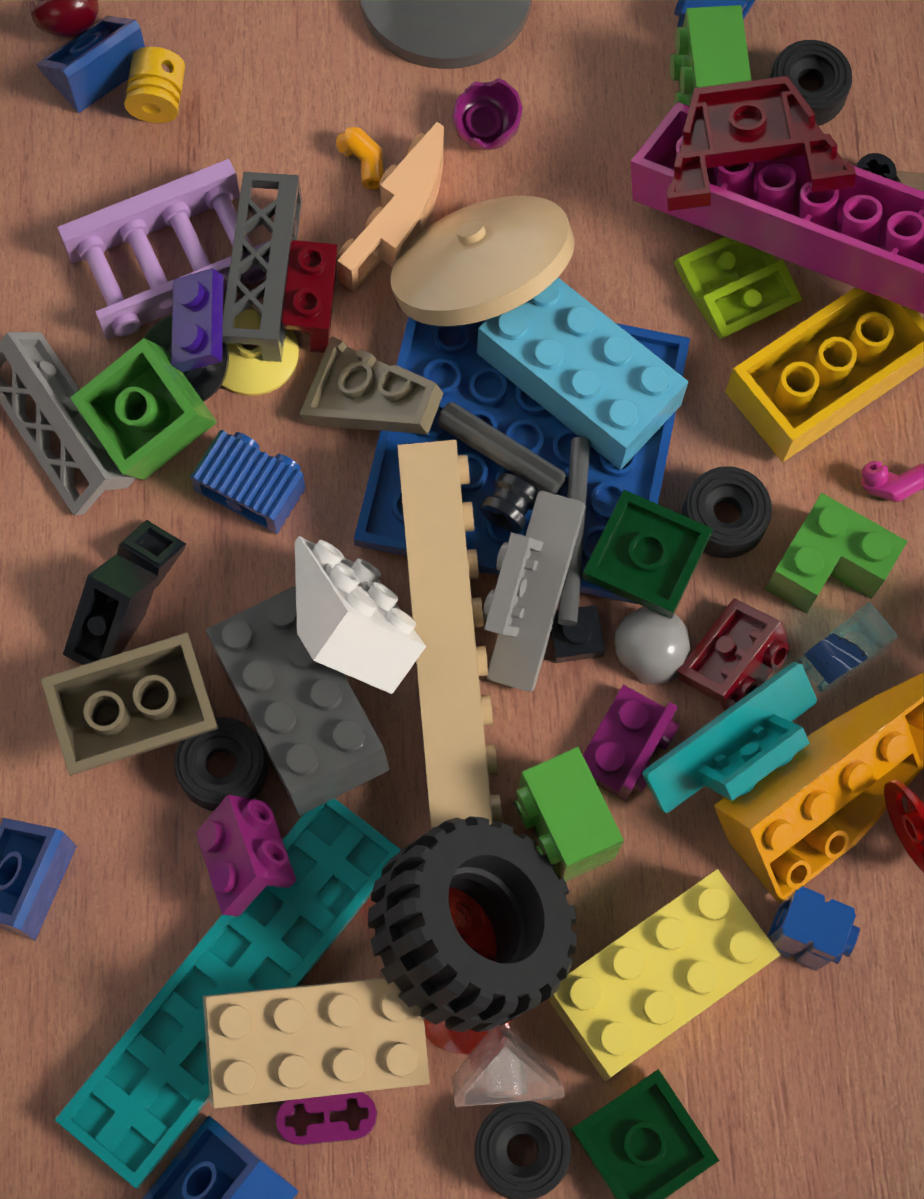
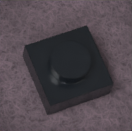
[550,605,605,663]

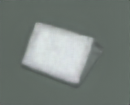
[451,1024,564,1107]

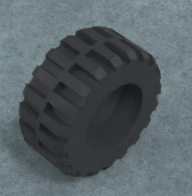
[368,816,577,1032]

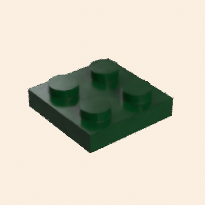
[582,490,713,619]
[570,1069,720,1199]

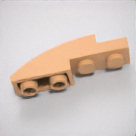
[337,121,444,292]

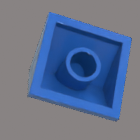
[36,16,145,113]
[0,818,77,941]

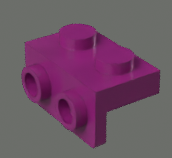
[195,795,296,917]

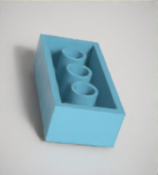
[477,278,689,470]

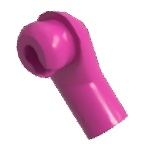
[861,461,924,502]

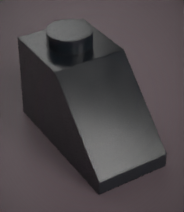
[63,554,159,665]

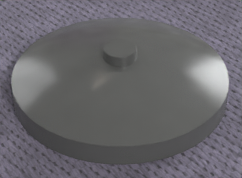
[359,0,532,69]

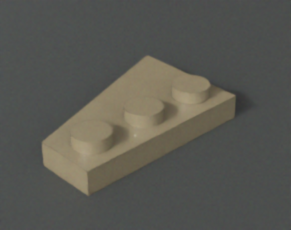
[299,336,444,434]

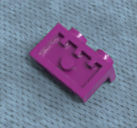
[583,684,680,801]

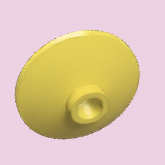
[221,309,299,396]

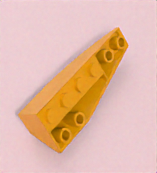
[714,672,924,903]

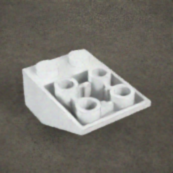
[295,536,426,694]

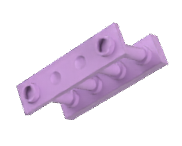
[57,159,269,340]

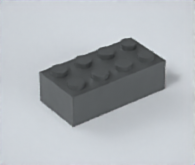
[205,586,390,816]

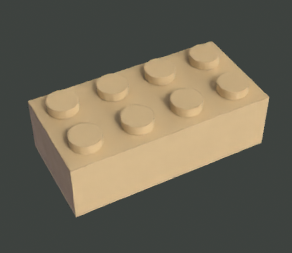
[203,978,430,1109]

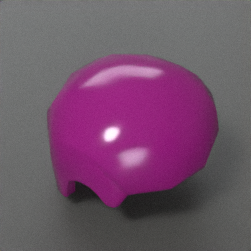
[452,78,523,150]

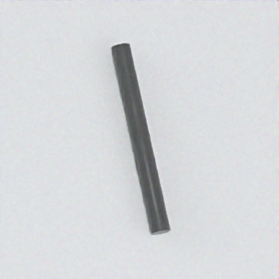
[558,437,590,626]

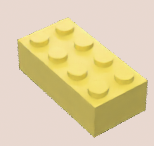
[548,869,780,1082]

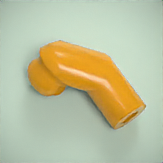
[336,127,384,189]

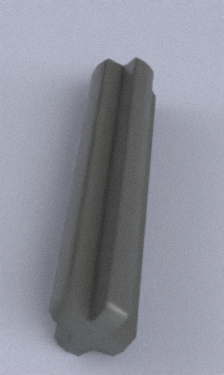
[438,402,566,494]

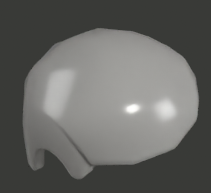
[615,606,691,685]

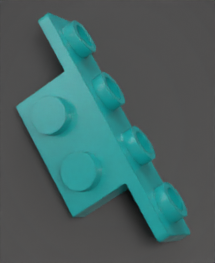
[642,662,817,813]

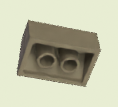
[41,632,218,776]

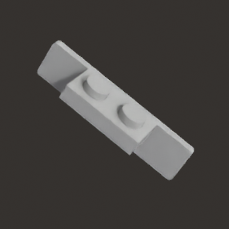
[483,491,586,692]

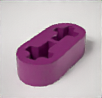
[276,1092,377,1146]

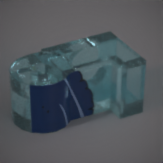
[796,602,898,694]

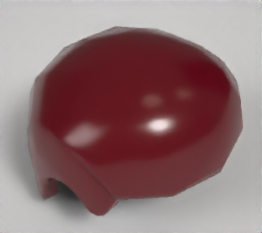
[30,0,99,38]

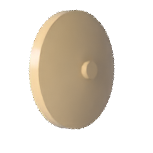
[391,195,575,326]

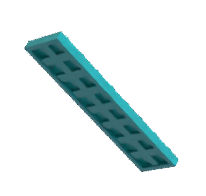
[55,798,401,1189]

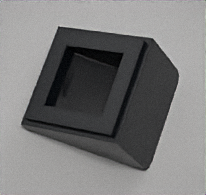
[117,520,186,588]

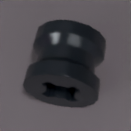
[479,473,538,533]

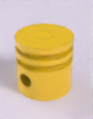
[124,46,186,124]

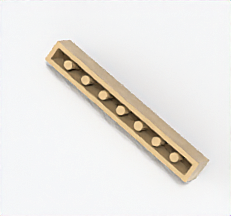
[397,440,502,829]

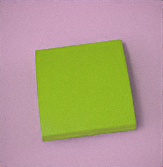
[673,236,803,340]

